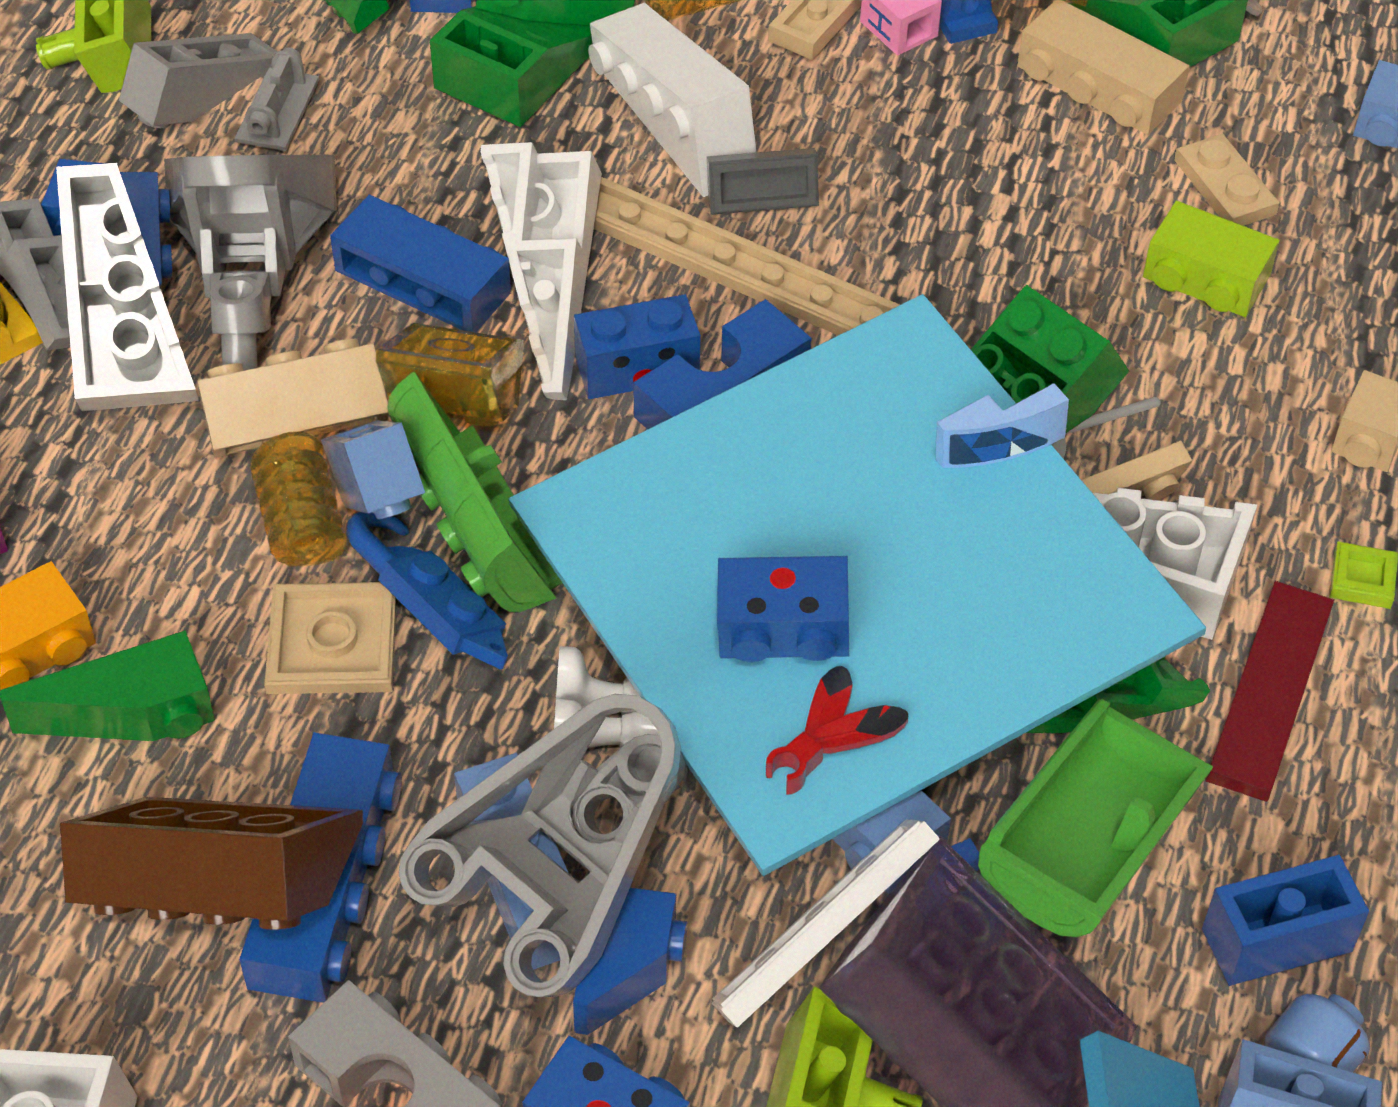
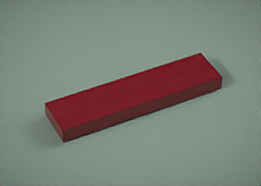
[1206,581,1335,802]

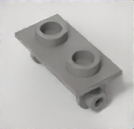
[234,48,319,151]

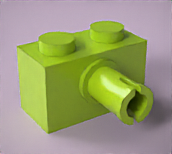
[36,0,151,93]
[766,987,923,1107]

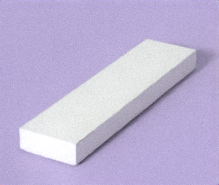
[712,819,940,1028]

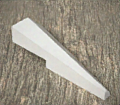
[481,142,602,400]

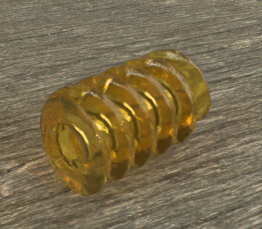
[250,431,347,567]

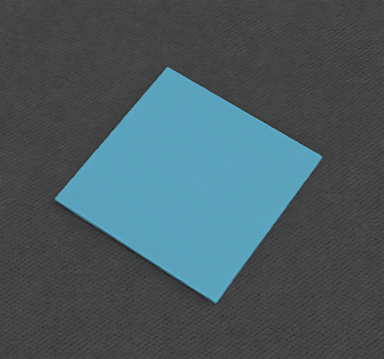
[508,294,1206,876]

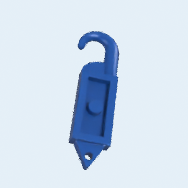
[346,512,508,670]

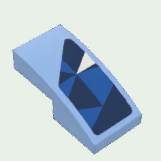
[936,384,1069,468]

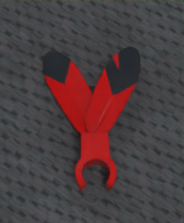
[766,666,908,795]

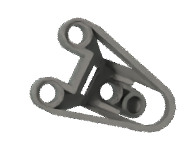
[164,155,337,371]
[399,694,688,997]

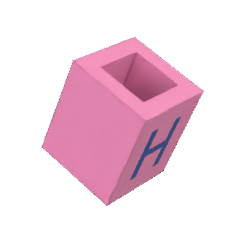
[860,0,942,56]

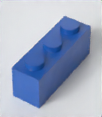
[330,194,511,336]

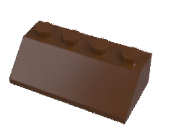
[60,797,363,930]

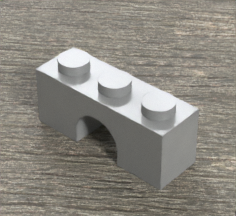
[288,980,502,1107]

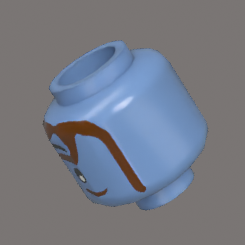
[1264,993,1370,1073]

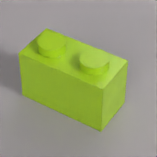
[1143,200,1280,318]

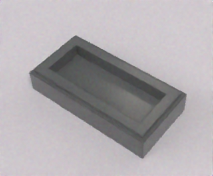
[706,148,819,215]

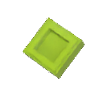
[1329,541,1398,609]

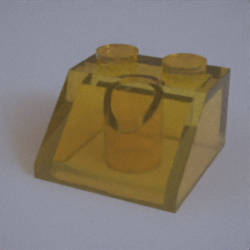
[375,323,524,426]

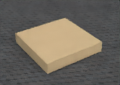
[264,582,397,694]

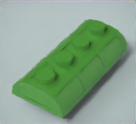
[387,371,562,613]
[978,699,1213,937]

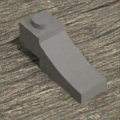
[0,198,71,351]

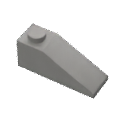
[119,33,277,128]

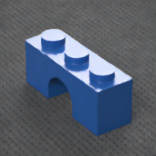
[633,299,812,429]

